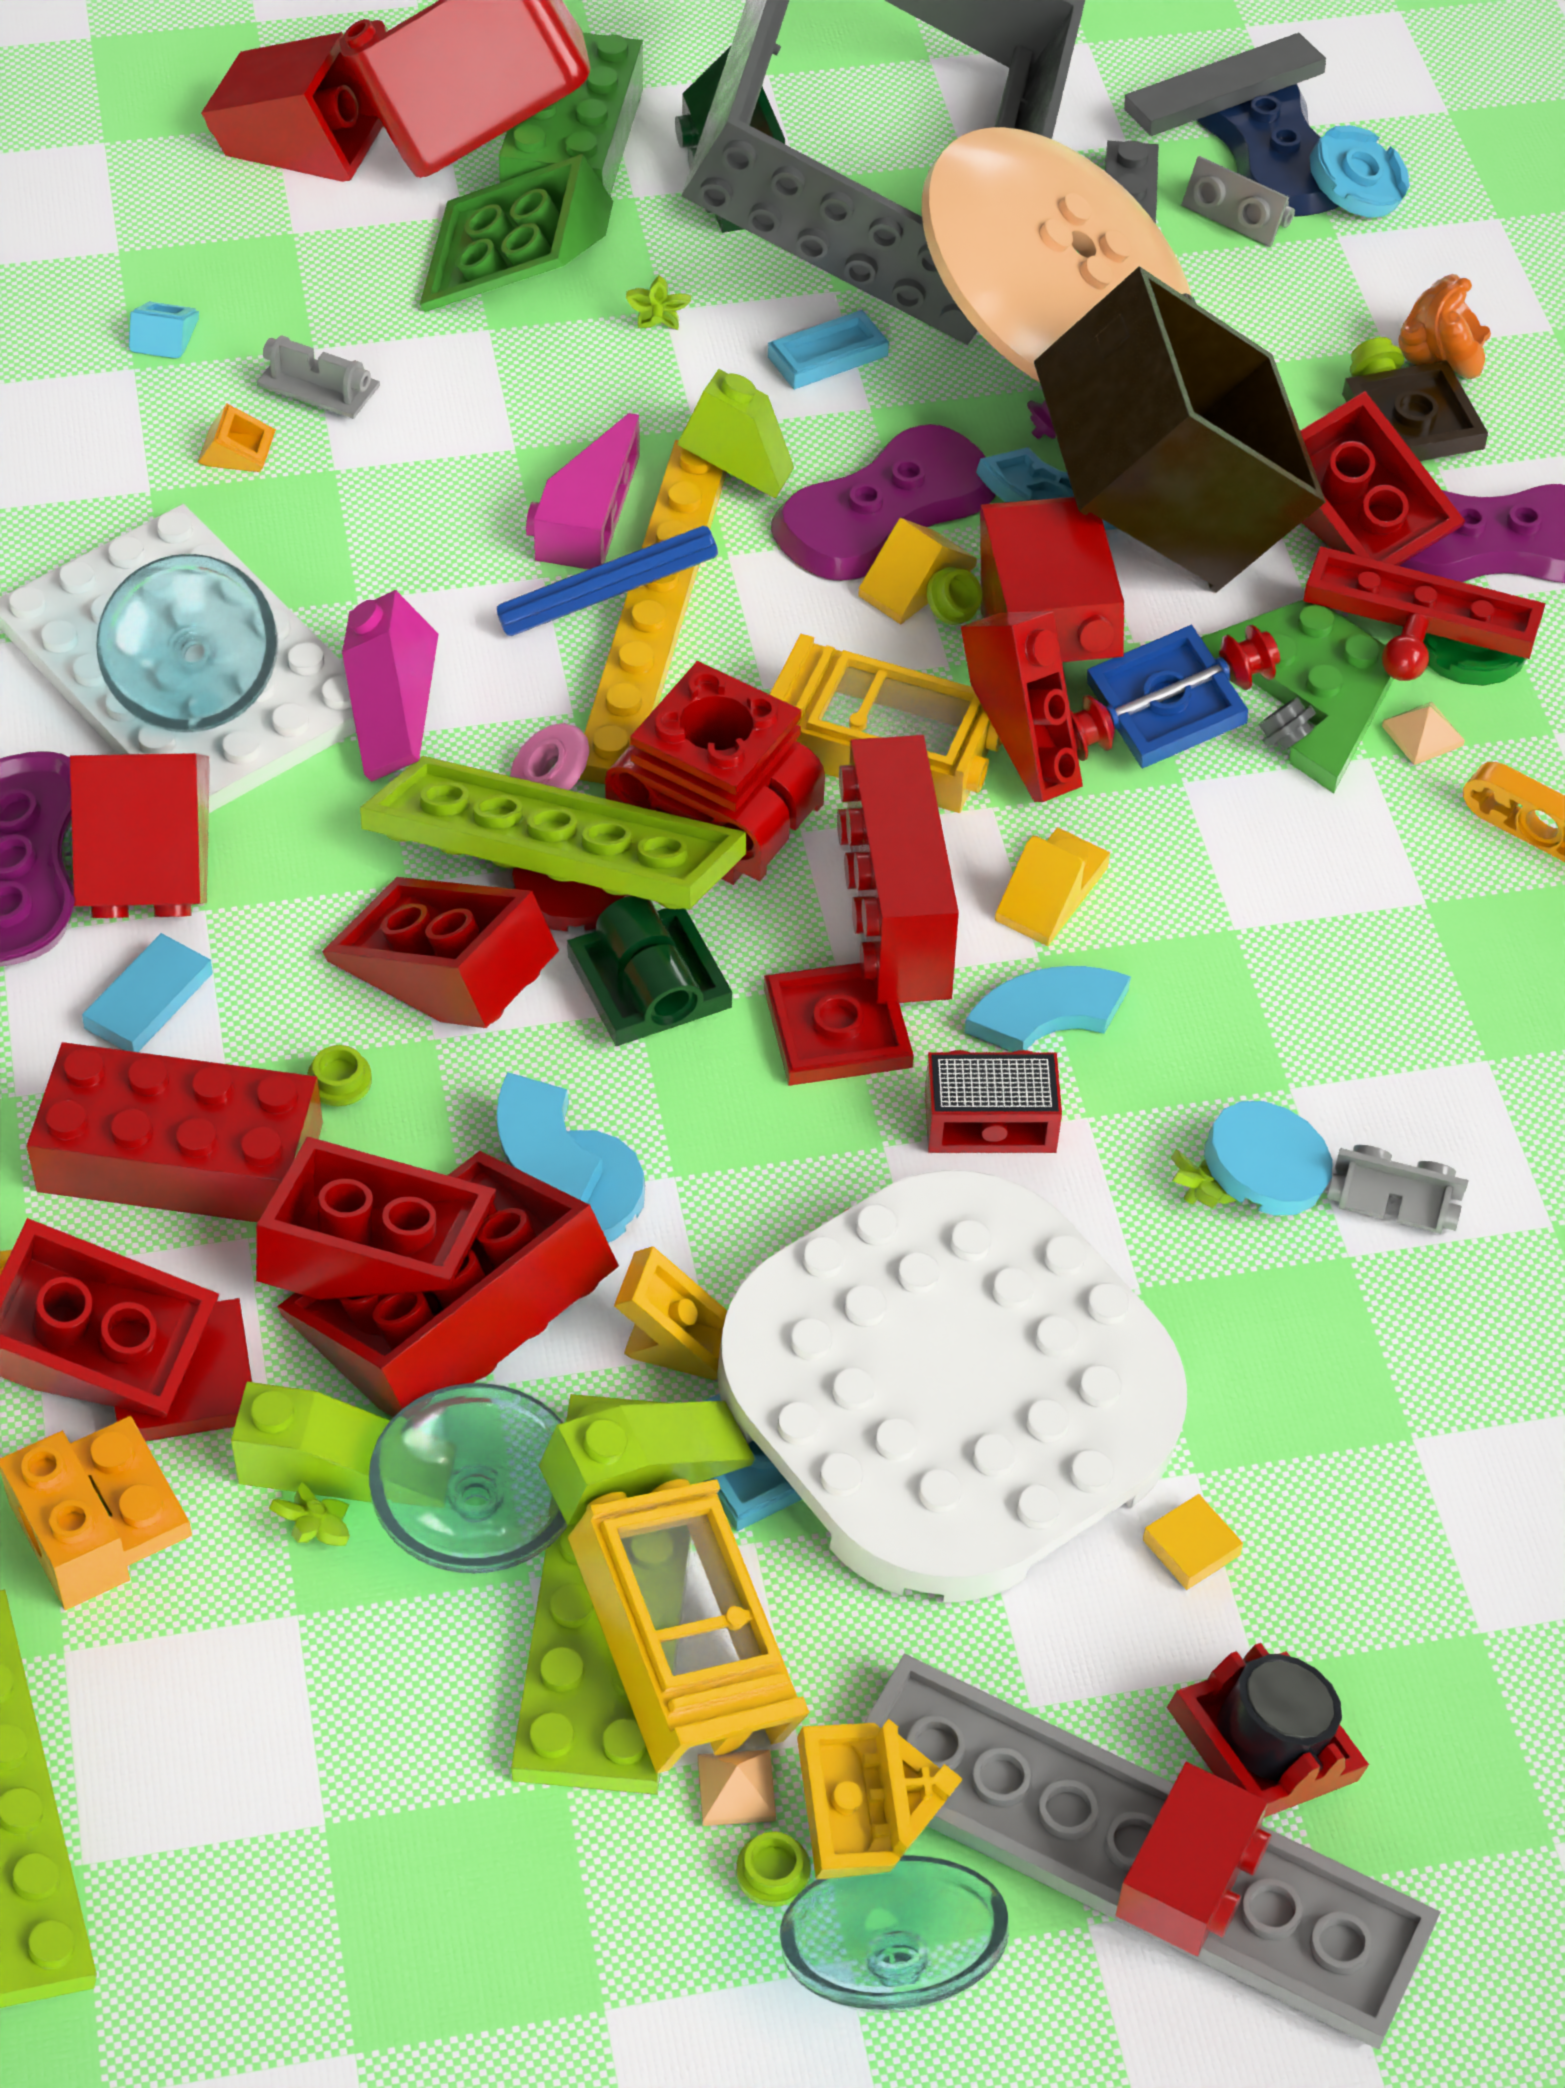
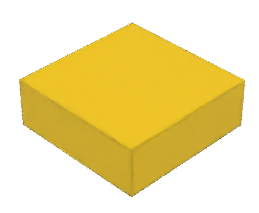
[1143,1493,1243,1590]

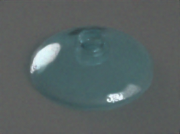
[96,554,278,732]
[369,1383,567,1574]
[780,1855,1009,2013]

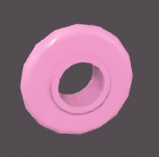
[510,723,589,790]

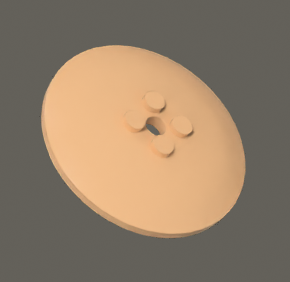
[921,127,1192,382]

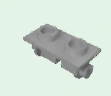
[1181,156,1295,247]
[257,335,380,419]
[1327,1145,1469,1234]

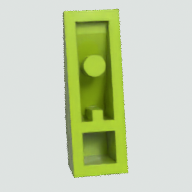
[231,1382,457,1512]
[538,1401,755,1526]

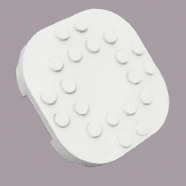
[717,1170,1187,1603]

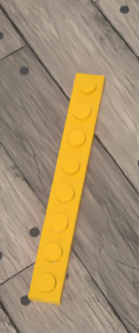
[579,440,727,784]

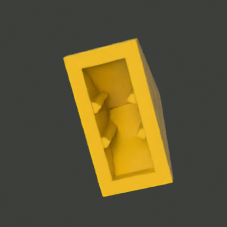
[858,518,977,625]

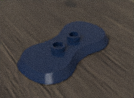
[1197,84,1340,217]

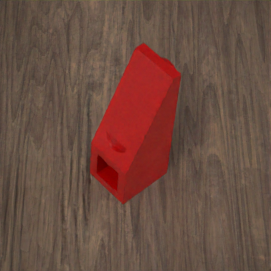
[961,611,1083,802]

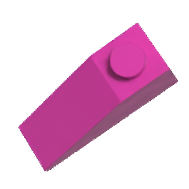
[526,413,640,569]
[342,590,439,782]

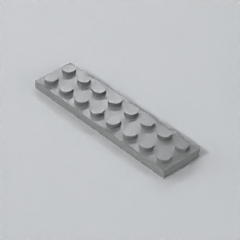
[864,1653,1441,2050]

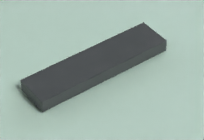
[1124,32,1326,136]

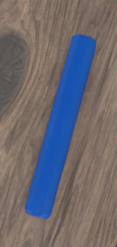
[496,525,718,636]

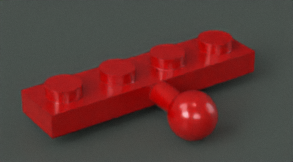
[1303,546,1546,681]

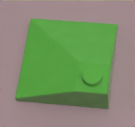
[420,154,614,312]

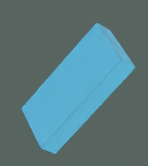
[768,310,889,390]
[82,933,213,1052]

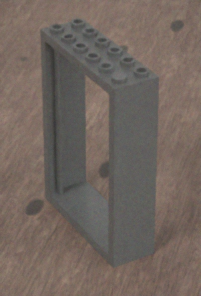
[681,0,1085,345]

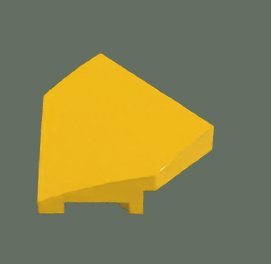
[797,1719,963,1879]

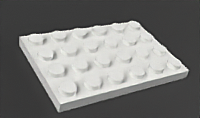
[0,504,356,813]

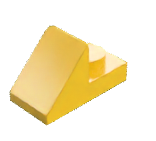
[995,827,1110,946]
[614,1246,727,1380]

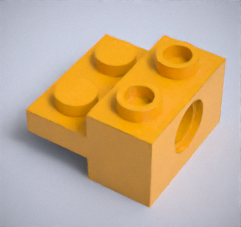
[0,1416,192,1611]

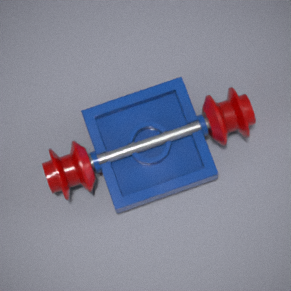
[1070,624,1280,769]

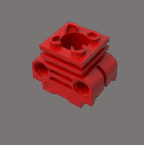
[605,661,825,885]

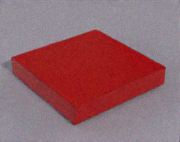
[764,963,914,1086]
[115,1298,252,1442]

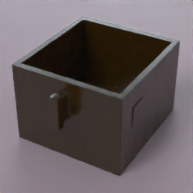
[1034,266,1326,593]

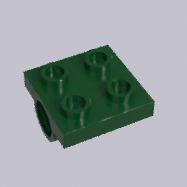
[567,896,733,1047]

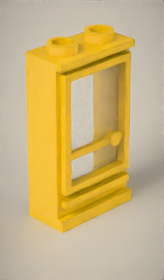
[770,633,1002,813]
[568,1479,810,1774]

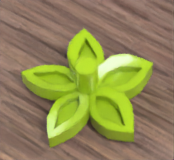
[626,275,692,330]
[1171,1149,1237,1208]
[269,1482,350,1546]

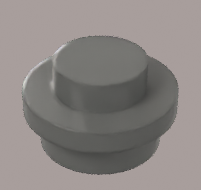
[1258,697,1316,750]

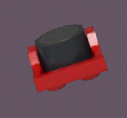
[1166,1643,1370,1818]

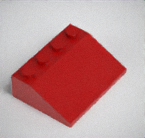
[277,1151,619,1430]

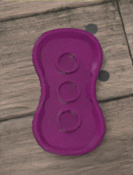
[771,424,996,581]
[1399,484,1565,583]
[0,751,75,967]

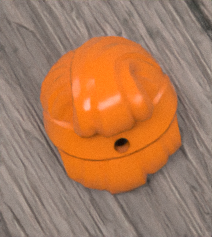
[1398,274,1491,379]

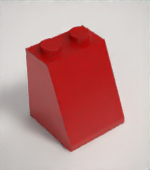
[201,32,383,182]
[980,497,1124,662]
[70,753,210,918]

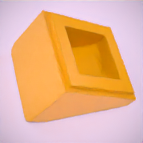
[198,403,276,472]

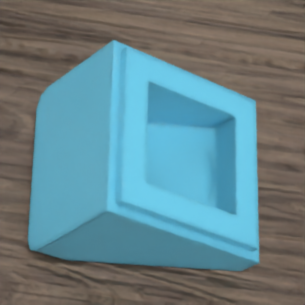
[129,301,199,359]

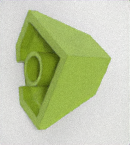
[677,369,794,499]

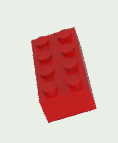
[837,735,959,1005]
[26,1042,323,1223]

